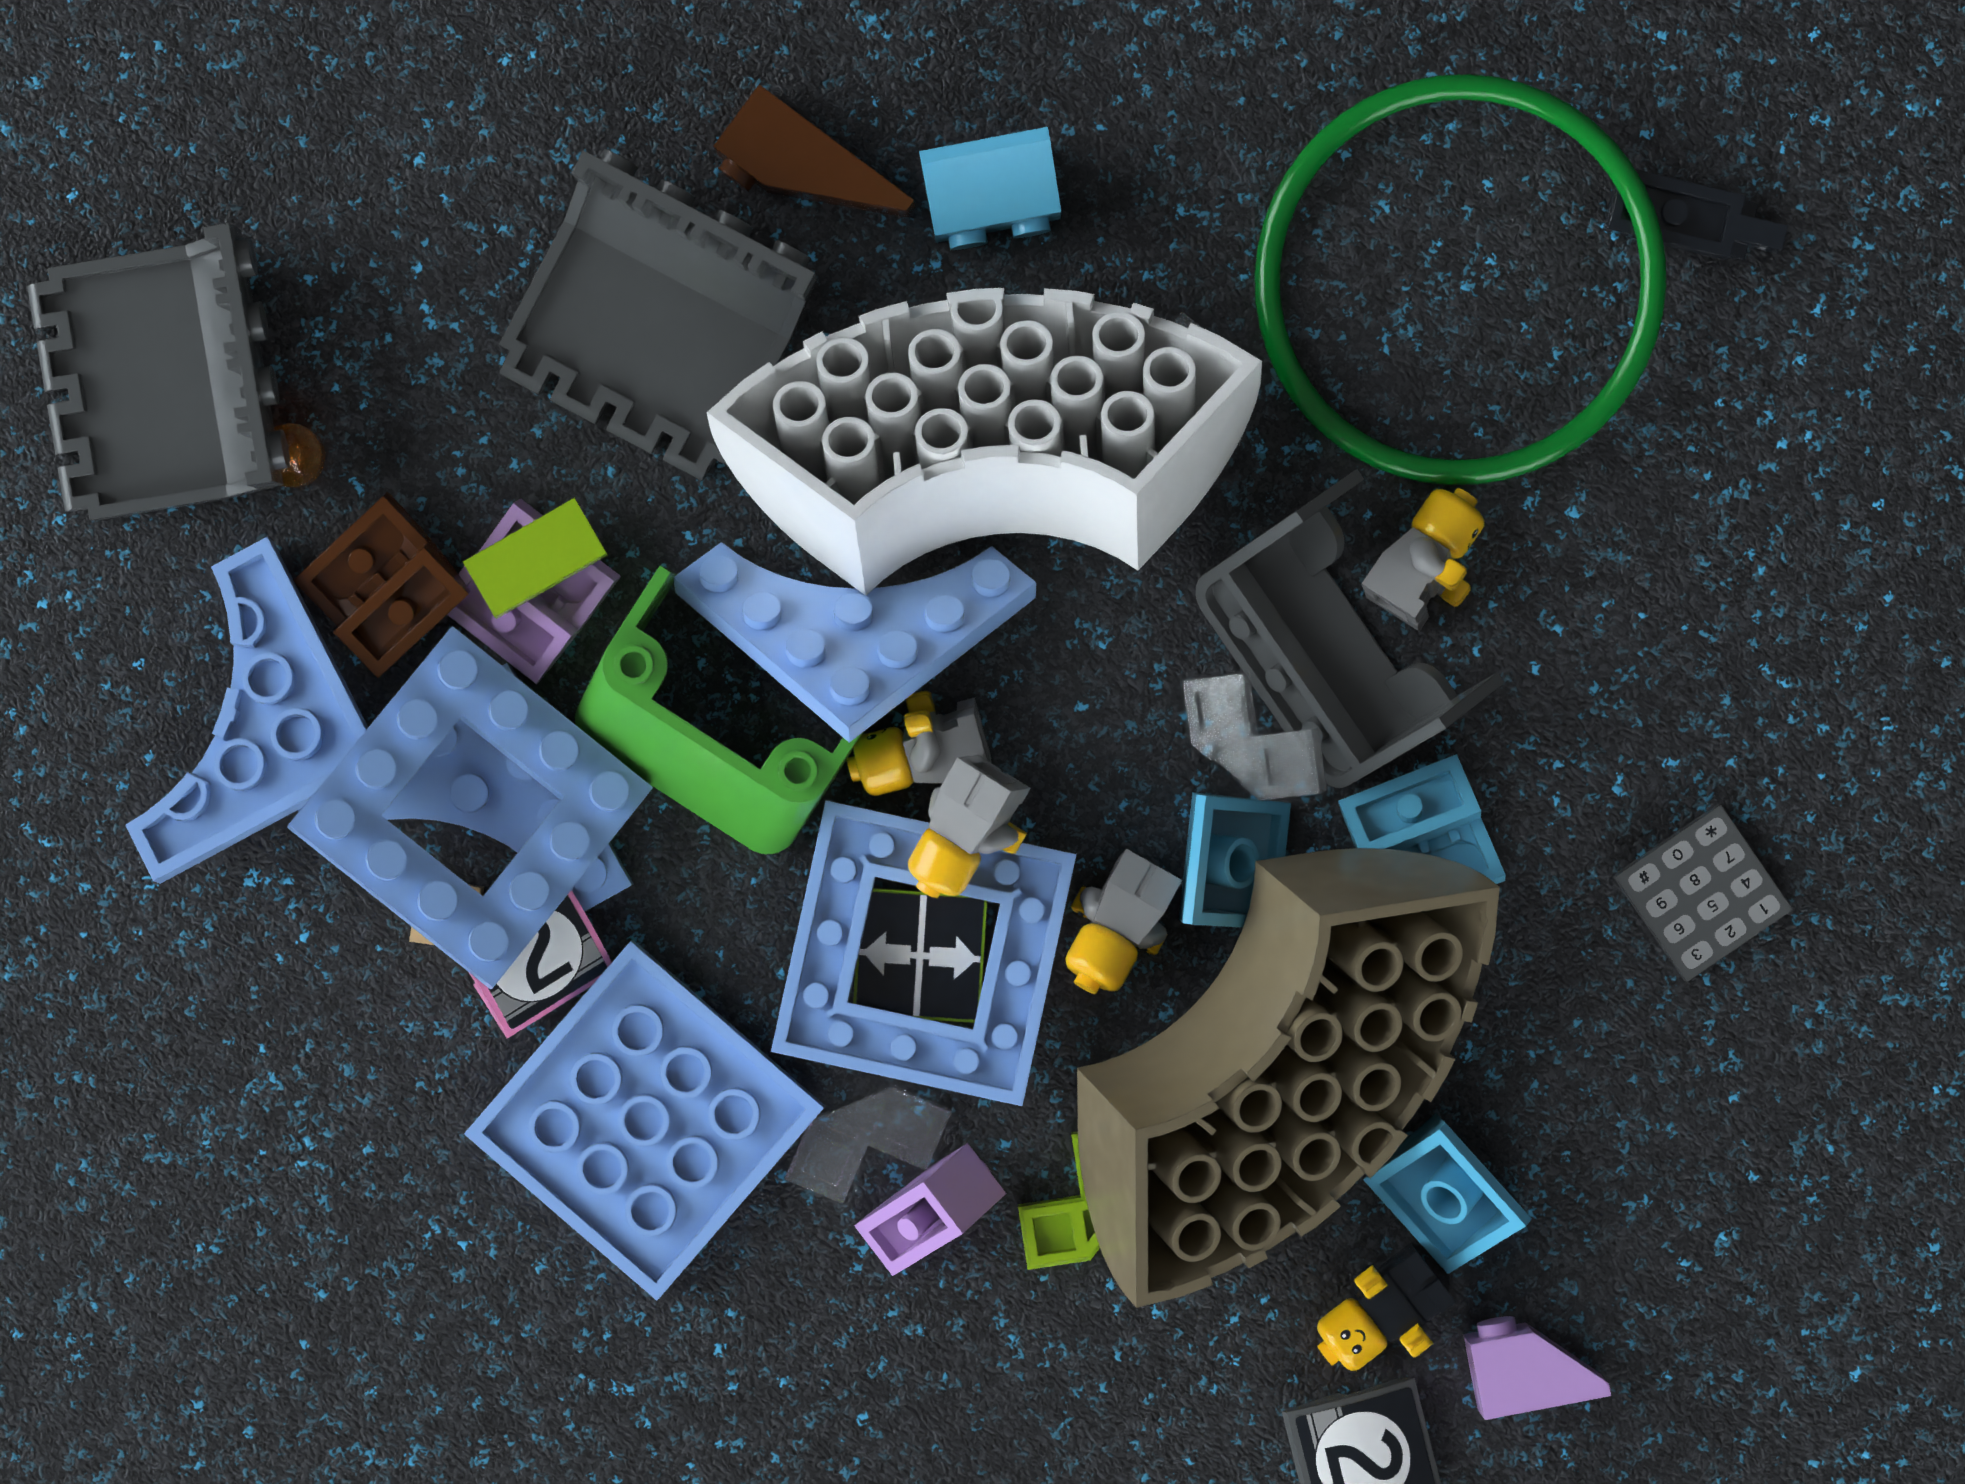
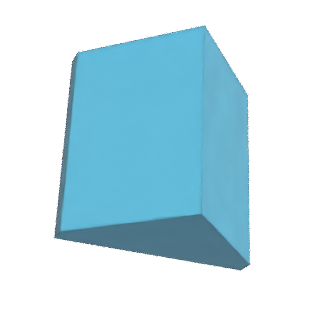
[1179,792,1291,927]
[1363,1113,1532,1274]

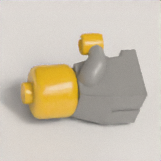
[1362,488,1484,632]
[847,691,991,796]
[908,755,1031,898]
[1065,849,1182,994]

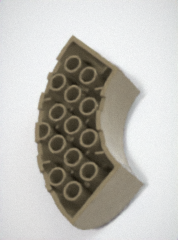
[1077,848,1500,1308]

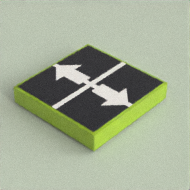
[853,888,987,1023]

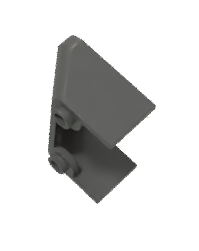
[1195,469,1505,788]

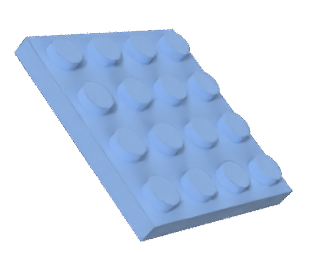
[464,940,825,1301]

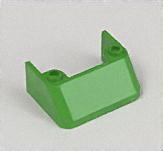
[575,566,866,854]

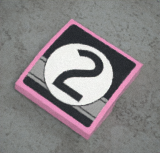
[469,890,612,1038]

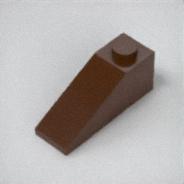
[713,85,915,218]

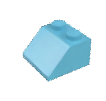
[919,127,1061,250]

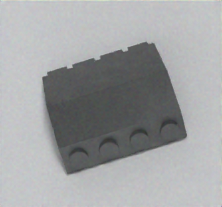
[499,149,818,481]
[27,223,290,521]

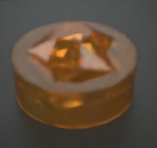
[274,423,325,488]

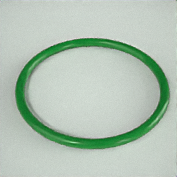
[1254,74,1667,485]

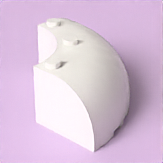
[707,288,1262,596]

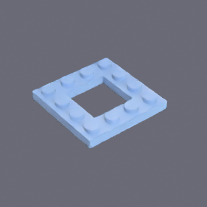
[287,626,653,989]
[771,801,1076,1106]

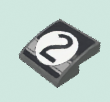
[1282,1376,1441,1484]

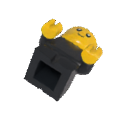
[1317,1243,1456,1371]

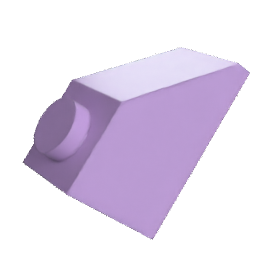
[854,1143,1007,1276]
[1463,1316,1611,1420]

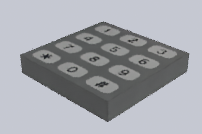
[1613,804,1793,982]

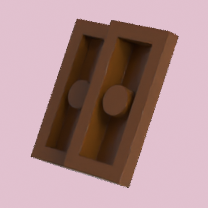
[293,491,471,678]

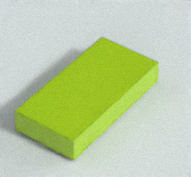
[463,498,607,619]

